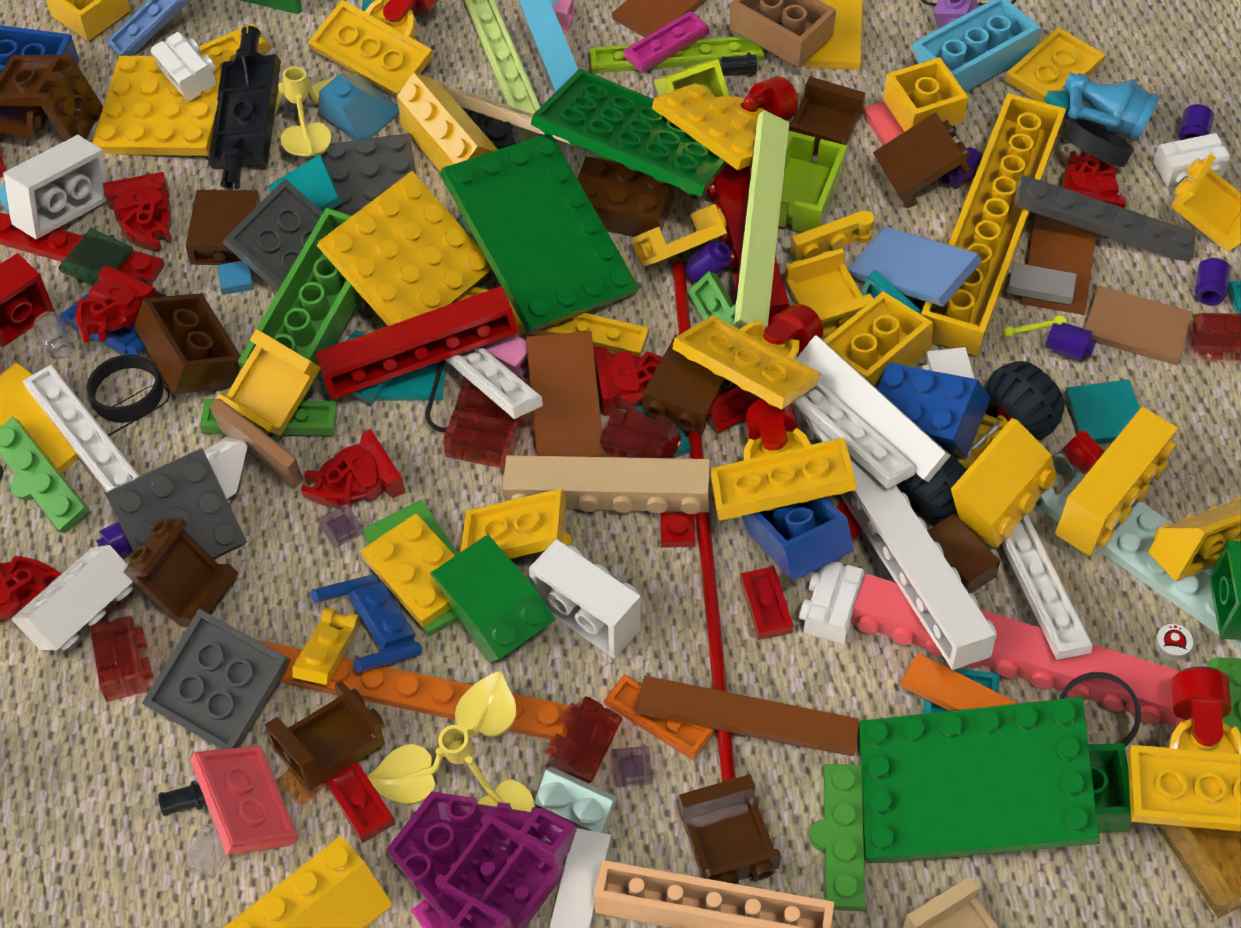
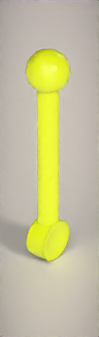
[1002,315,1067,338]

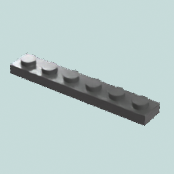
[1014,175,1196,262]

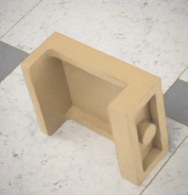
[903,876,999,928]

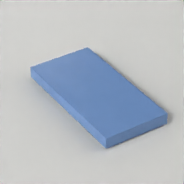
[848,227,982,307]

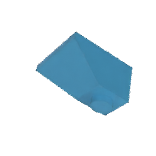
[319,74,399,140]

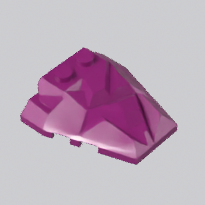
[386,791,577,928]

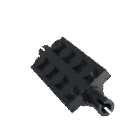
[208,26,281,190]

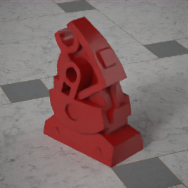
[1062,150,1126,208]
[103,172,172,252]
[75,265,157,343]
[593,346,663,416]
[301,428,406,508]
[0,556,61,621]

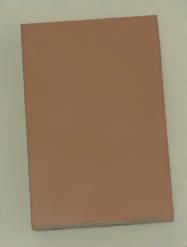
[1085,285,1192,366]
[209,398,303,488]

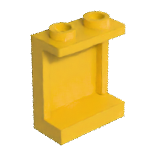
[1170,153,1241,251]
[630,204,727,267]
[784,248,873,337]
[216,329,322,436]

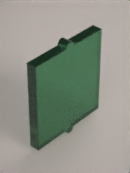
[58,228,134,286]

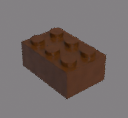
[577,156,674,237]
[134,293,241,395]

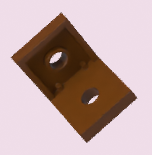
[0,55,103,141]

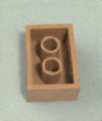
[729,0,836,68]

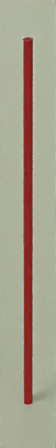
[672,261,736,782]

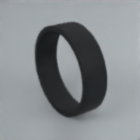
[1065,119,1134,167]
[87,354,164,422]
[1059,672,1141,747]

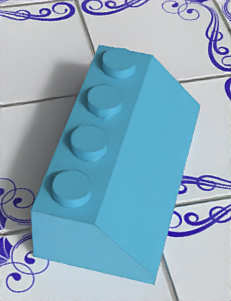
[912,0,1041,92]

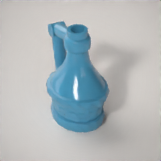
[1063,72,1160,141]

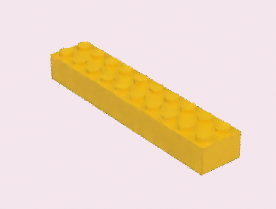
[921,93,1066,356]

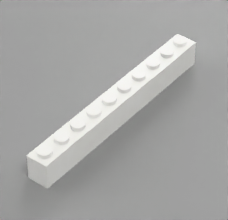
[795,406,997,670]

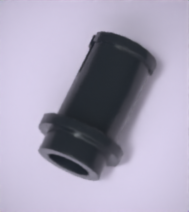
[721,52,757,76]
[158,780,207,816]

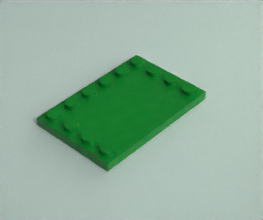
[531,69,727,197]
[440,134,639,334]
[859,697,1100,863]

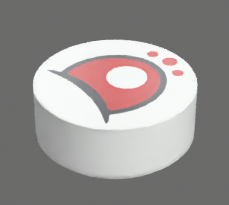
[1155,624,1193,661]

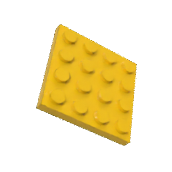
[92,56,232,156]
[317,171,493,326]

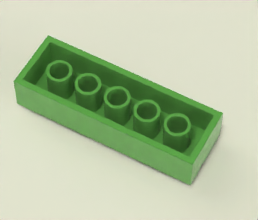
[238,208,362,401]

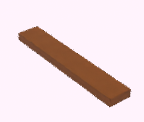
[637,675,859,756]

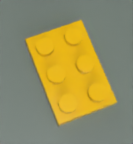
[1005,27,1106,103]
[460,488,566,559]
[360,513,455,628]

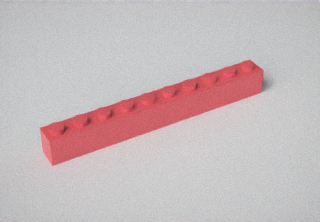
[851,574,1186,729]

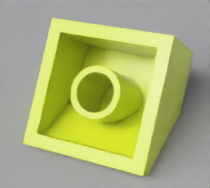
[654,59,730,97]

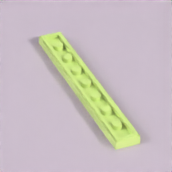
[463,0,542,142]
[734,110,789,327]

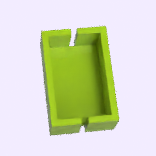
[778,131,847,232]

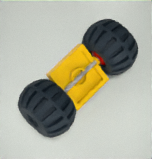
[896,361,1065,526]

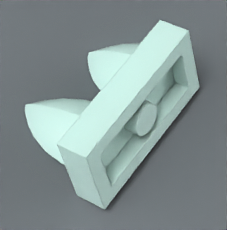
[534,767,617,833]

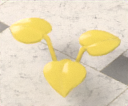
[274,66,358,157]
[367,671,535,812]

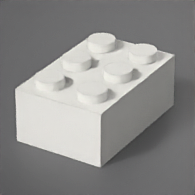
[3,135,107,240]
[529,539,641,659]
[11,545,133,651]

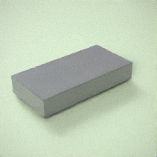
[1007,262,1077,305]

